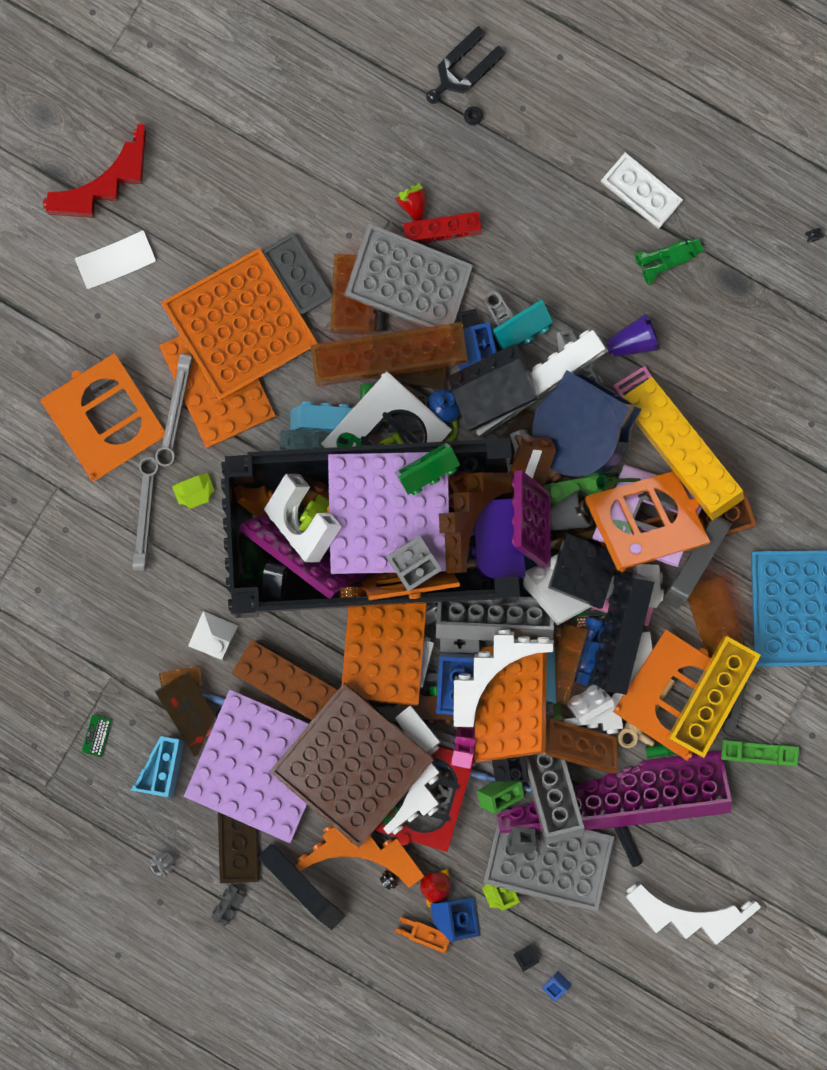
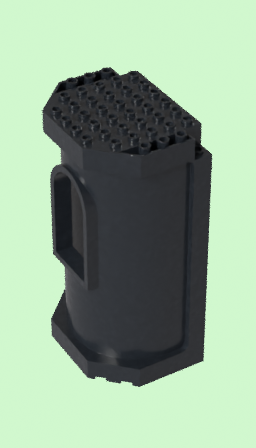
[221,438,520,618]

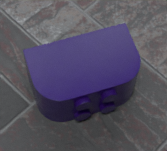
[470,499,526,582]

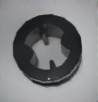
[805,228,824,243]

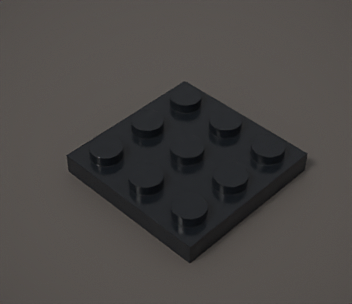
[548,533,616,609]

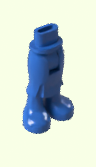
[574,617,605,686]

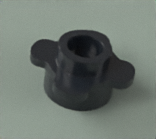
[380,870,398,890]

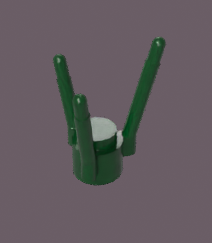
[596,472,641,491]

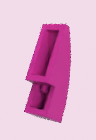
[451,726,476,769]

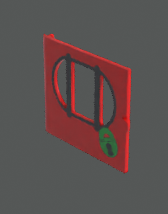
[374,745,475,852]

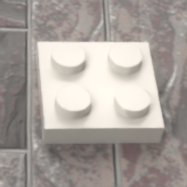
[565,685,615,725]

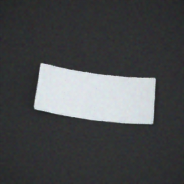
[75,231,156,289]

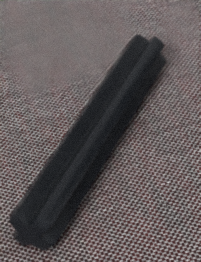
[609,801,642,867]

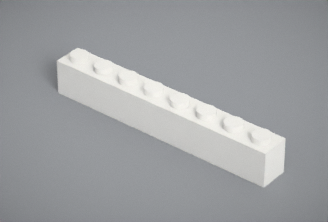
[475,330,608,438]

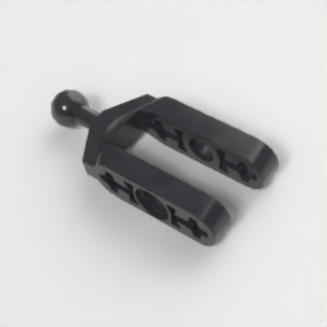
[426,26,506,104]

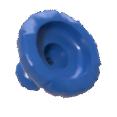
[427,389,461,424]

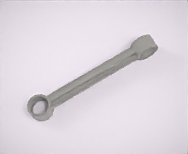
[155,352,193,466]
[133,457,159,572]

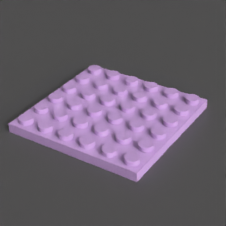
[328,452,449,574]
[184,689,309,843]

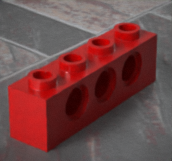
[403,211,481,244]

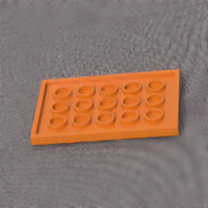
[159,336,276,449]
[341,603,426,706]
[474,639,547,762]

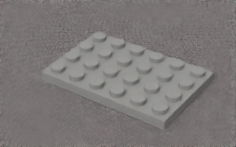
[344,223,473,336]
[483,809,614,913]

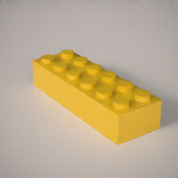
[667,636,761,758]

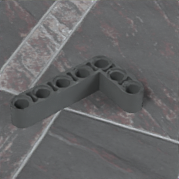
[663,516,732,609]

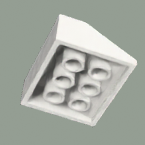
[523,539,614,625]

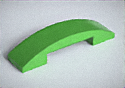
[721,740,799,766]

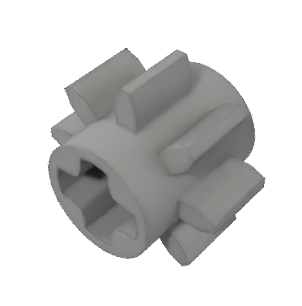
[150,851,175,877]

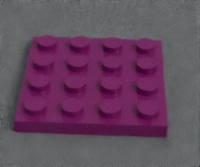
[512,470,551,568]

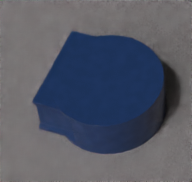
[532,370,642,477]

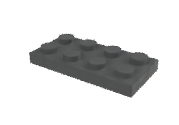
[262,233,333,316]

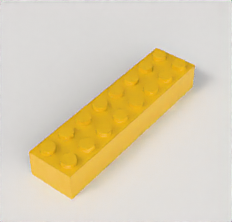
[622,377,744,521]

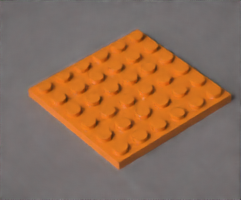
[161,248,318,401]

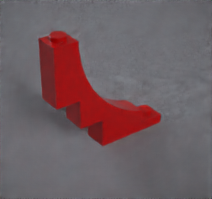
[43,124,146,218]

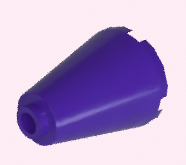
[606,314,661,357]

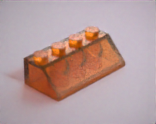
[687,576,747,658]
[554,624,588,705]

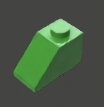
[477,781,524,814]

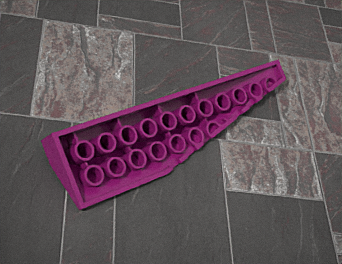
[497,751,732,833]

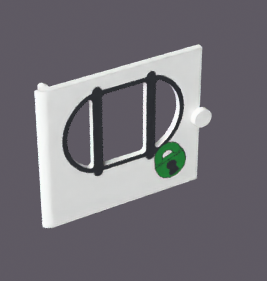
[321,371,452,448]

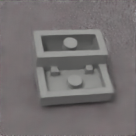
[386,535,442,592]

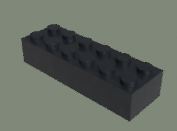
[590,570,655,695]

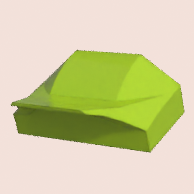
[172,473,215,509]
[482,884,520,911]

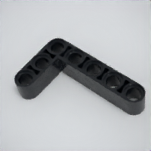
[257,843,345,930]

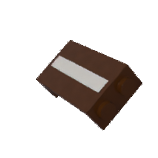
[498,434,557,500]

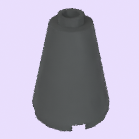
[551,490,594,532]

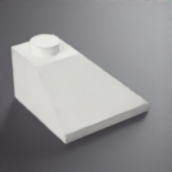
[188,611,239,661]

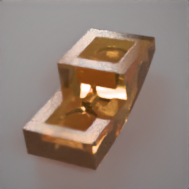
[159,666,203,687]

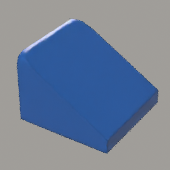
[542,971,571,1002]

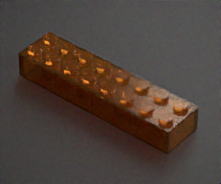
[310,322,469,386]

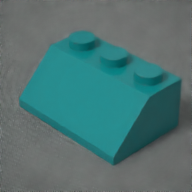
[492,299,553,350]

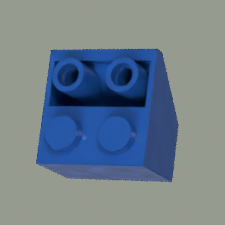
[452,323,496,370]

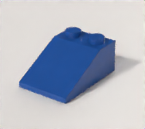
[436,652,475,715]

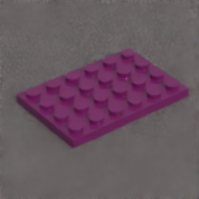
[239,512,369,599]

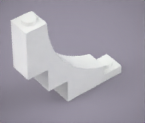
[625,883,761,945]

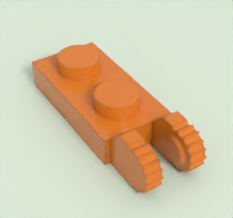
[395,917,450,954]

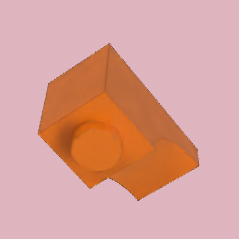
[234,485,274,517]

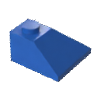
[431,897,480,942]

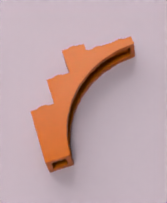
[295,825,424,888]

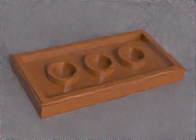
[546,718,618,774]

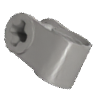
[484,291,514,327]

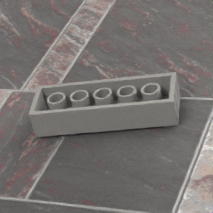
[436,597,554,641]
[525,722,584,845]

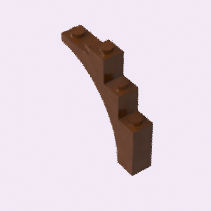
[439,473,513,573]

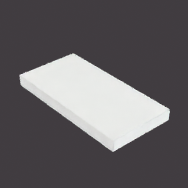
[601,152,683,229]

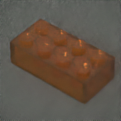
[330,254,370,335]

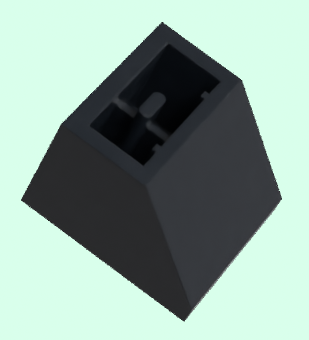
[492,756,529,782]

